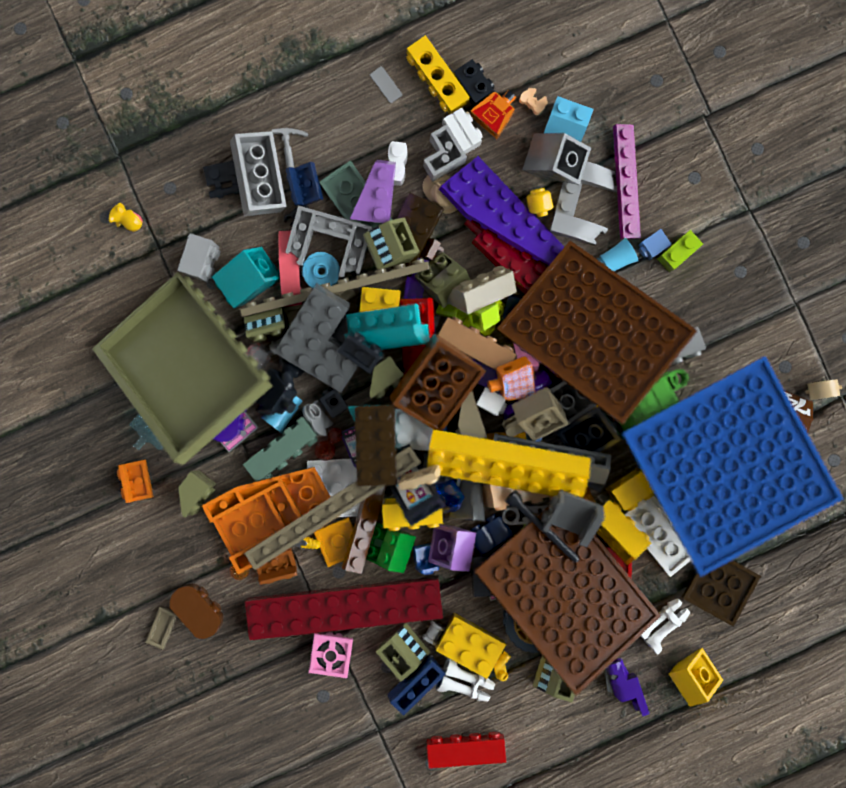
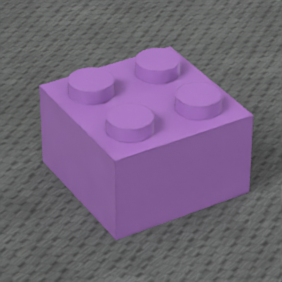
[428,524,476,572]

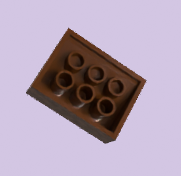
[390,333,486,431]

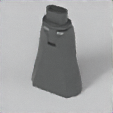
[449,479,485,522]

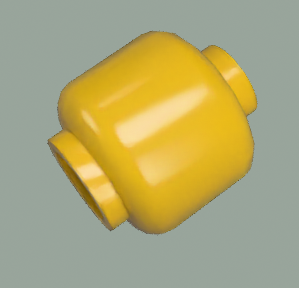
[526,187,553,217]

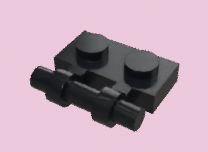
[203,160,240,199]

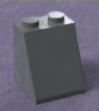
[522,133,591,185]

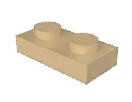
[398,465,441,491]

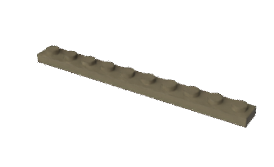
[240,259,430,317]
[245,446,421,570]

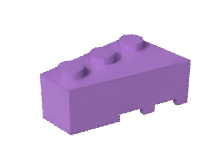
[350,160,396,223]

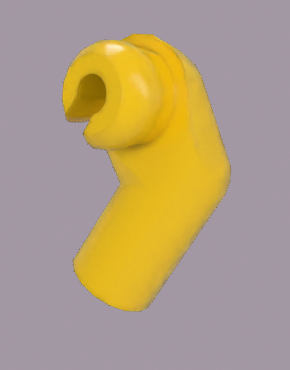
[494,651,511,681]

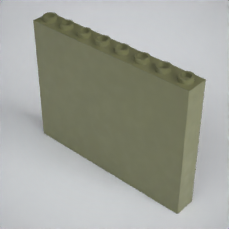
[92,272,272,465]

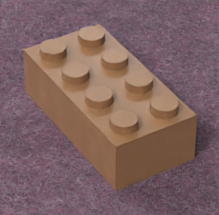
[438,317,517,371]

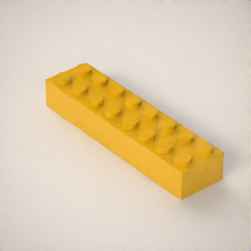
[427,430,591,498]

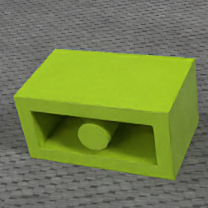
[657,230,703,273]

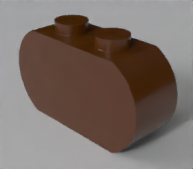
[170,584,223,639]

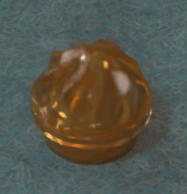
[230,564,249,580]

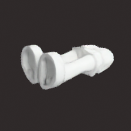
[640,598,690,655]
[436,658,495,702]

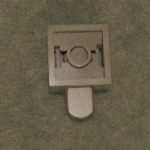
[503,387,569,441]

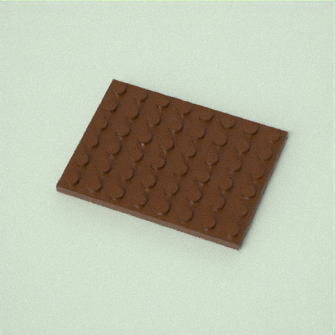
[497,241,698,425]
[474,504,661,696]

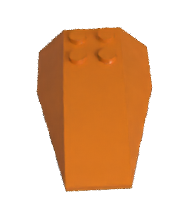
[202,467,331,575]

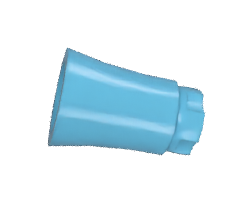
[597,238,639,271]
[261,396,303,433]

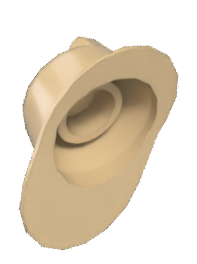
[423,175,457,214]

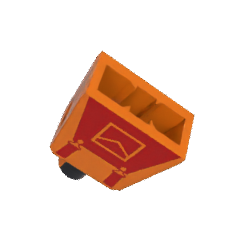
[470,90,516,140]

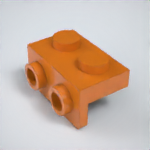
[117,460,154,503]

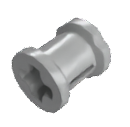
[422,620,446,646]

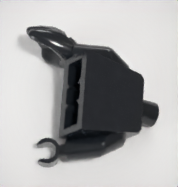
[255,356,305,416]

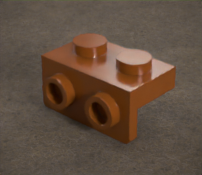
[257,548,297,585]

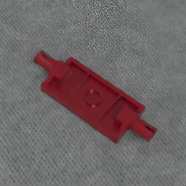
[464,219,547,294]

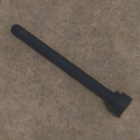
[505,490,579,563]

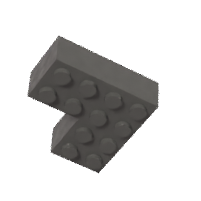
[274,283,358,393]

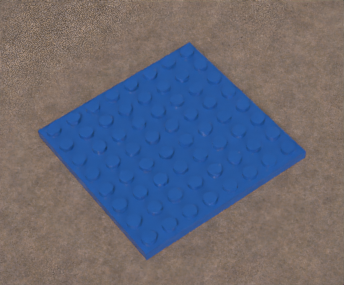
[622,356,843,576]

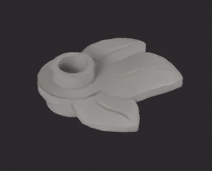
[303,400,333,436]

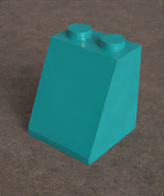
[212,247,280,309]

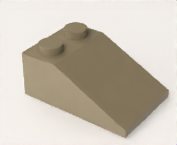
[455,391,487,438]

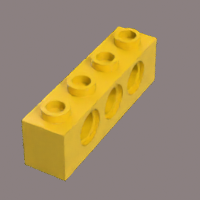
[406,35,470,114]

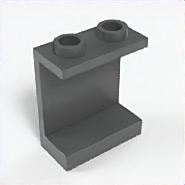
[541,490,605,547]

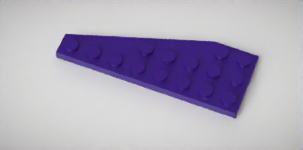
[438,156,564,266]

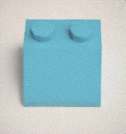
[544,96,594,142]

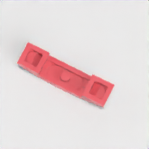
[279,230,302,307]

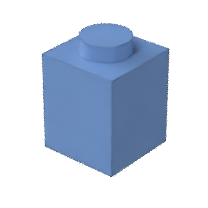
[639,229,672,260]

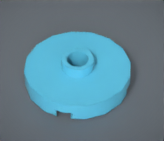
[302,252,340,288]

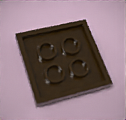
[681,560,761,627]

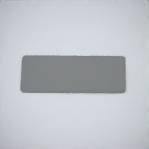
[370,66,402,103]

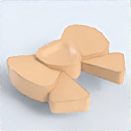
[519,88,548,115]

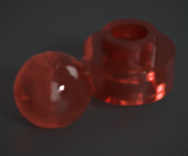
[315,428,343,461]

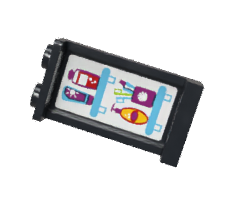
[388,444,445,526]

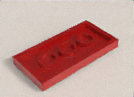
[400,298,435,375]

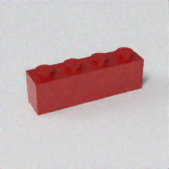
[427,731,507,769]

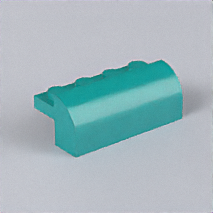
[344,304,430,350]

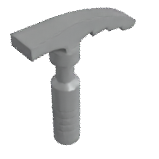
[272,128,308,168]

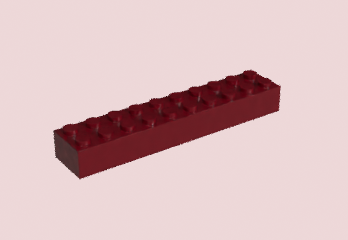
[245,576,443,640]

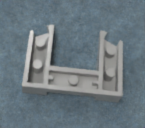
[549,161,617,245]
[286,206,374,277]

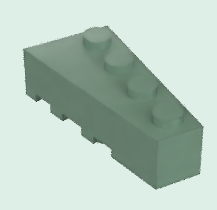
[243,417,319,482]

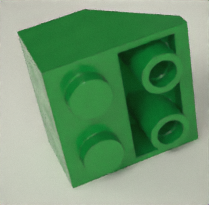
[366,522,416,573]

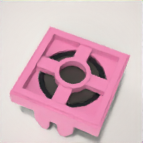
[309,632,353,678]

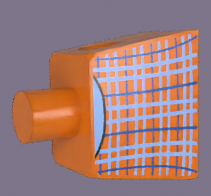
[487,356,535,400]

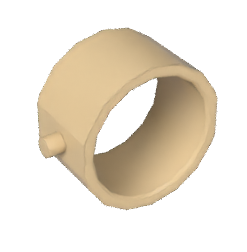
[805,379,842,400]

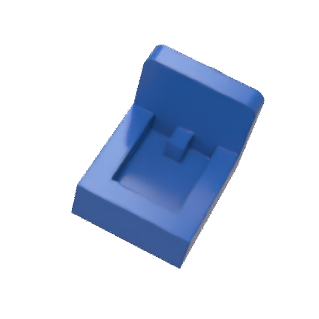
[413,543,439,575]

